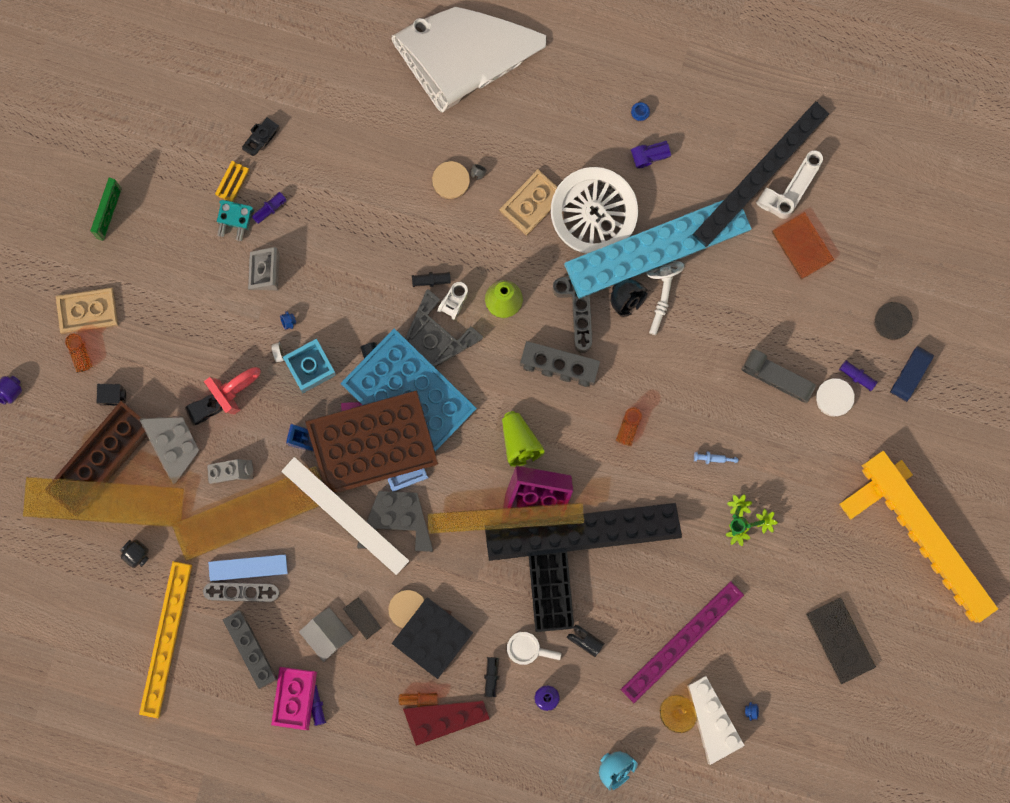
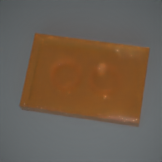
[772,212,834,280]

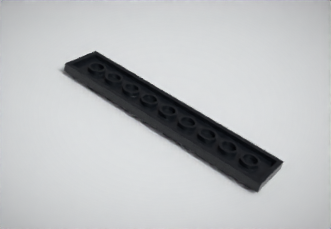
[485,503,682,561]

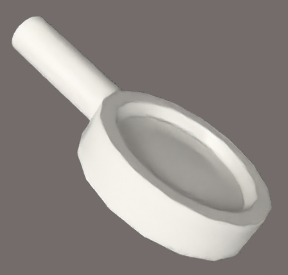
[507,632,561,665]

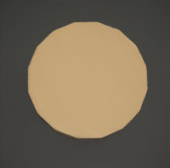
[432,161,470,199]
[388,590,424,628]

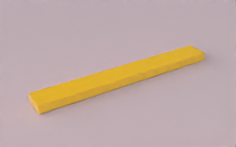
[139,561,192,718]

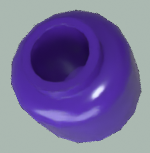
[0,376,22,405]
[534,685,560,711]

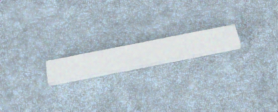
[281,457,409,575]

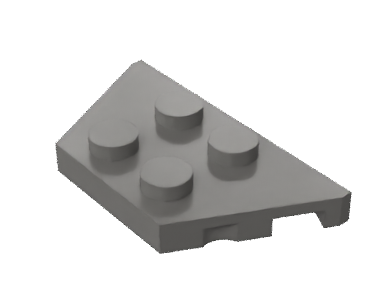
[139,416,199,484]

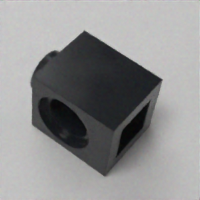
[96,384,126,406]

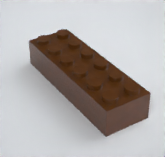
[44,401,147,516]

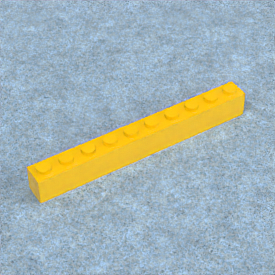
[861,450,998,623]

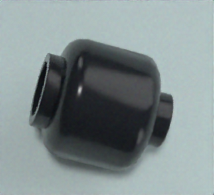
[120,539,149,568]

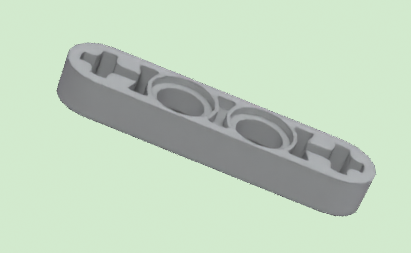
[203,583,280,602]

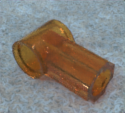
[65,333,93,373]
[615,407,642,447]

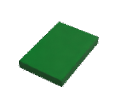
[90,177,122,241]

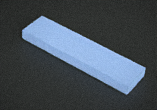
[208,555,288,581]

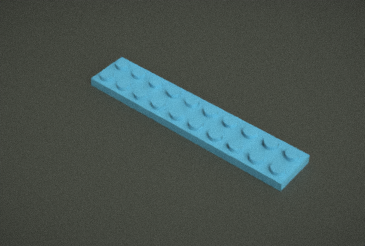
[564,200,752,299]

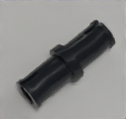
[412,272,451,287]
[484,657,500,697]

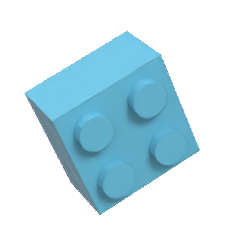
[283,339,336,393]

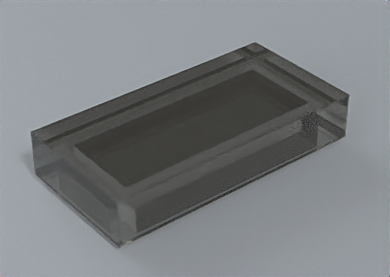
[343,597,382,640]

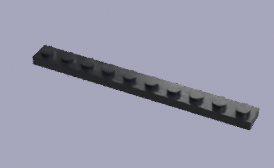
[692,101,829,247]

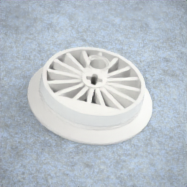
[551,167,638,254]

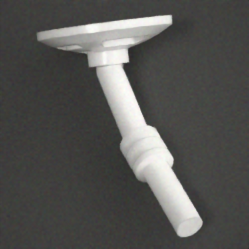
[646,261,684,336]

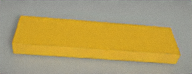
[839,460,913,520]

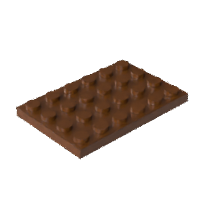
[305,390,439,493]

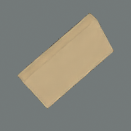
[499,169,557,236]
[56,288,118,334]

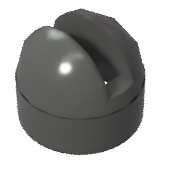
[471,164,487,180]

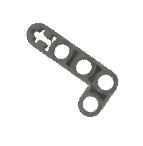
[552,277,592,353]
[741,349,816,403]

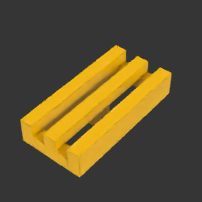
[215,161,249,202]

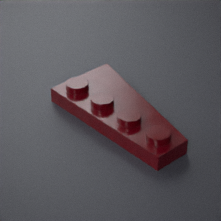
[403,701,489,746]

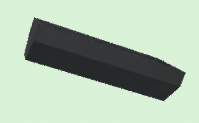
[529,552,574,632]

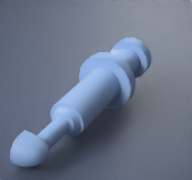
[694,451,739,464]

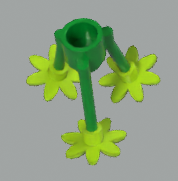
[726,494,778,546]

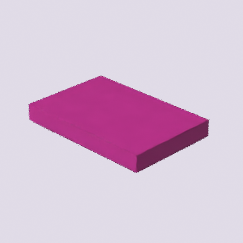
[271,667,317,730]

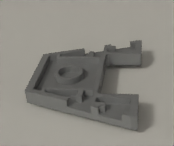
[405,289,484,367]
[357,491,433,552]

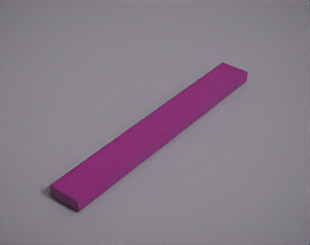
[620,581,744,704]

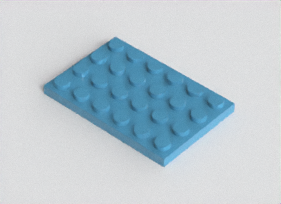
[340,329,477,451]

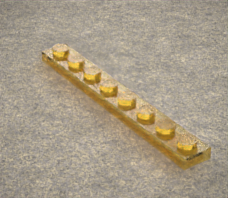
[428,503,584,534]

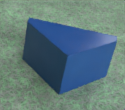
[286,424,314,452]

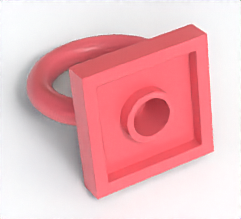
[204,367,261,415]

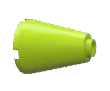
[485,280,523,318]
[502,411,545,467]

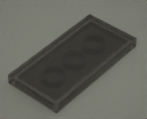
[806,597,876,684]

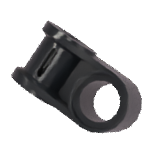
[185,395,223,425]

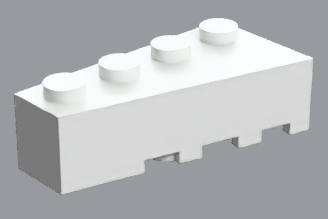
[687,676,745,765]

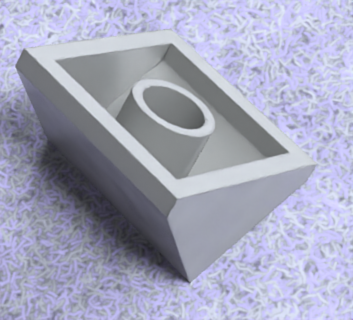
[248,247,280,291]
[299,607,354,662]

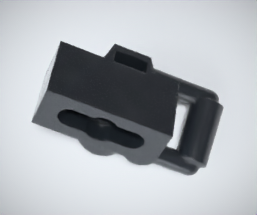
[242,117,280,156]

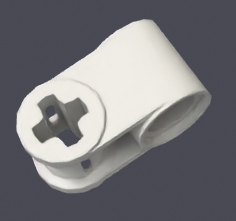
[438,282,468,320]

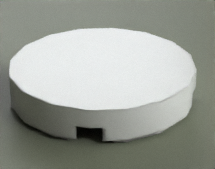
[816,378,854,417]

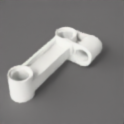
[756,151,823,219]

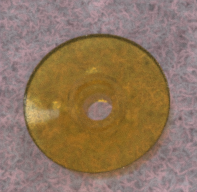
[660,695,697,733]

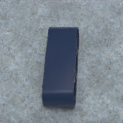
[890,345,934,402]

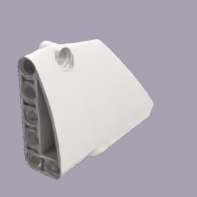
[392,7,546,112]

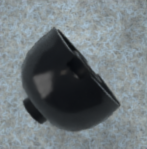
[610,279,648,317]

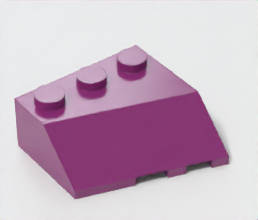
[501,465,573,523]

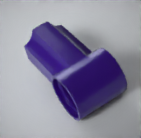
[631,141,671,169]

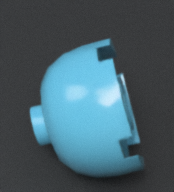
[599,751,638,791]

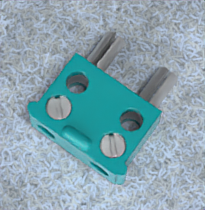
[217,200,254,241]

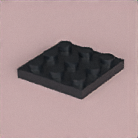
[391,597,473,679]

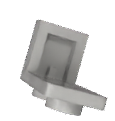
[207,459,253,484]

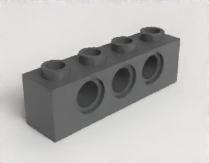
[520,341,600,387]
[222,610,278,689]

